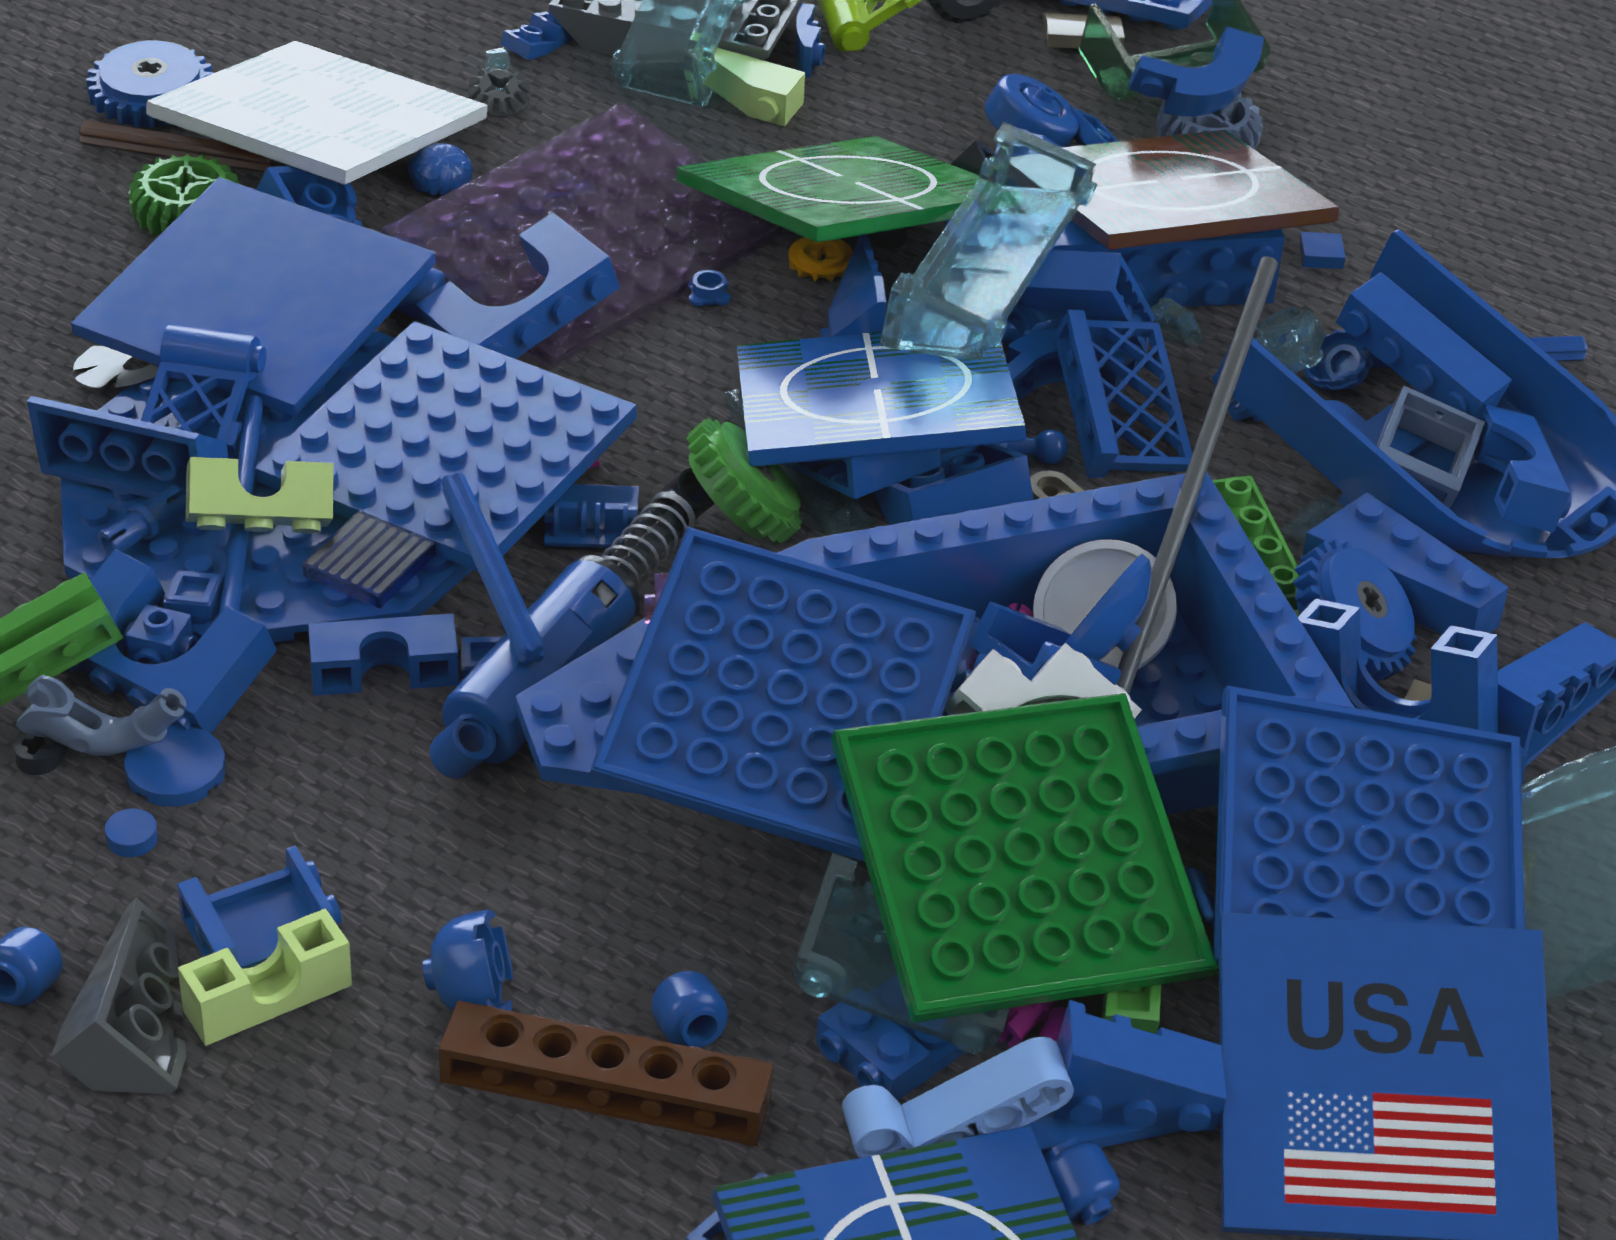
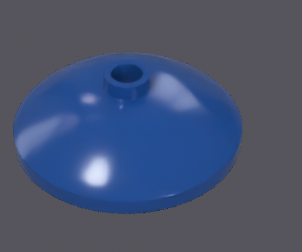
[1062,554,1152,660]

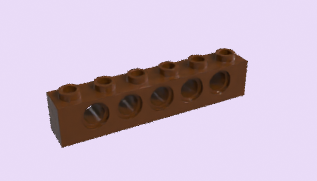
[439,1001,774,1146]

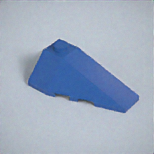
[256,166,362,226]
[819,235,886,337]

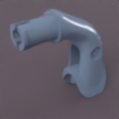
[16,675,186,756]

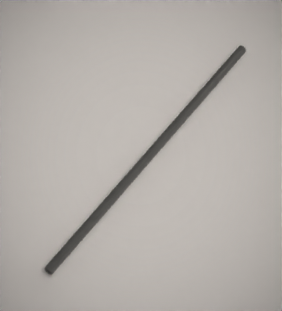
[1116,256,1278,695]

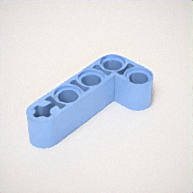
[842,1037,1074,1158]

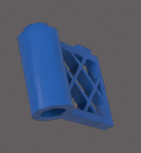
[141,325,267,450]

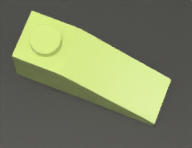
[695,43,805,127]

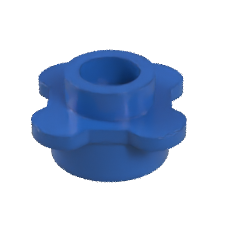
[687,270,731,306]

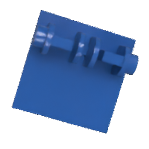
[544,484,639,548]

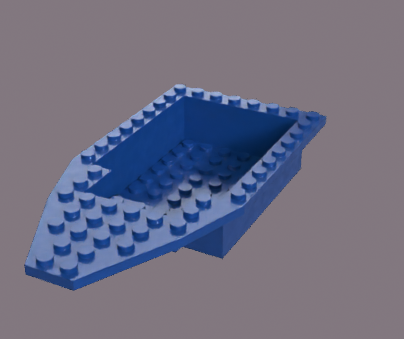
[516,472,1355,815]

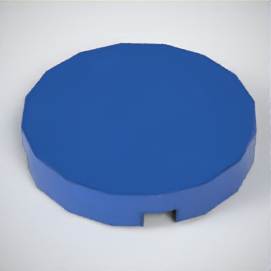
[124,725,226,807]

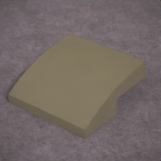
[1043,13,1124,51]

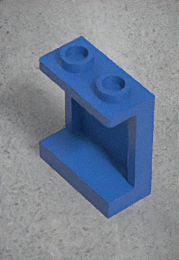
[969,601,1121,685]
[177,845,342,969]

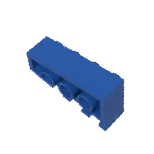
[1301,492,1509,634]
[1497,622,1616,766]

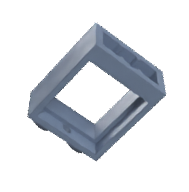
[1376,386,1485,509]

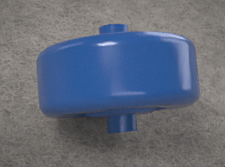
[984,74,1079,148]

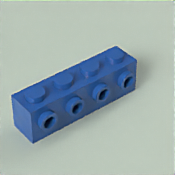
[1336,272,1512,419]

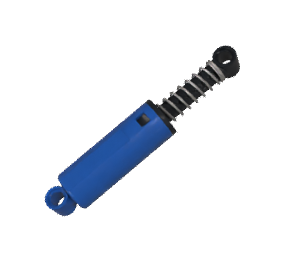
[429,468,714,779]

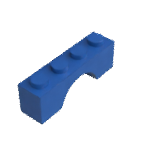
[1474,404,1572,533]

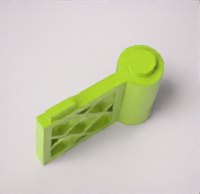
[817,0,922,52]

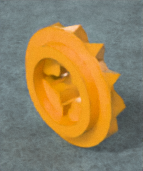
[788,237,853,282]

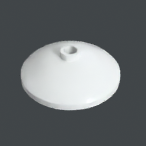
[1033,540,1177,669]

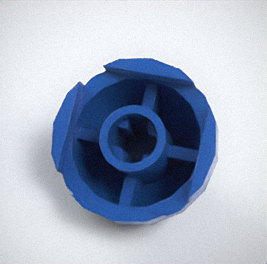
[422,909,513,1012]

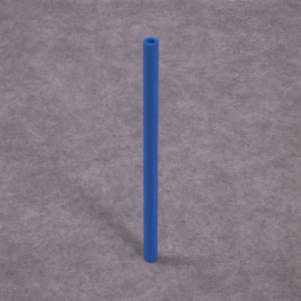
[220,395,263,613]

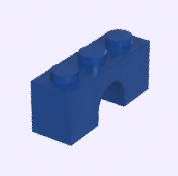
[308,613,459,696]

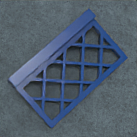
[1054,310,1192,478]

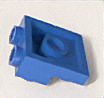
[816,979,968,1101]

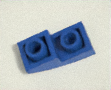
[795,3,825,78]
[500,11,573,60]

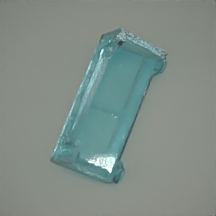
[880,122,1097,360]

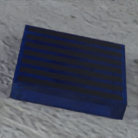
[302,511,436,609]

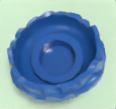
[407,143,473,197]
[1304,329,1373,391]

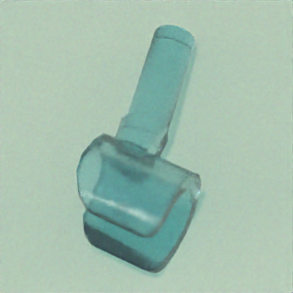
[485,47,510,92]

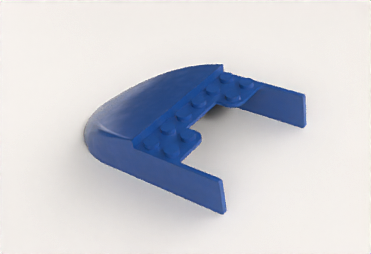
[1216,229,1616,558]

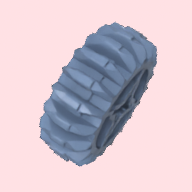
[1156,93,1263,150]

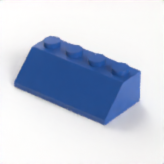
[27,396,228,500]

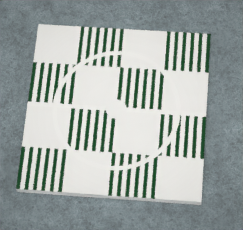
[146,41,487,185]

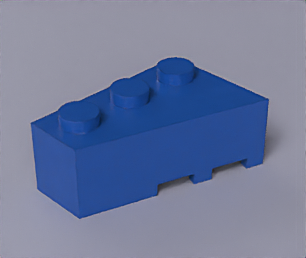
[1053,1000,1227,1132]

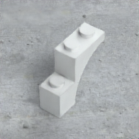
[944,643,1142,719]

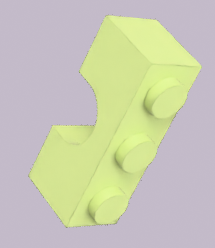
[185,457,334,534]
[178,908,352,1046]

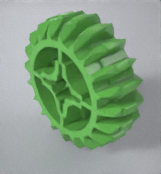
[129,153,240,236]

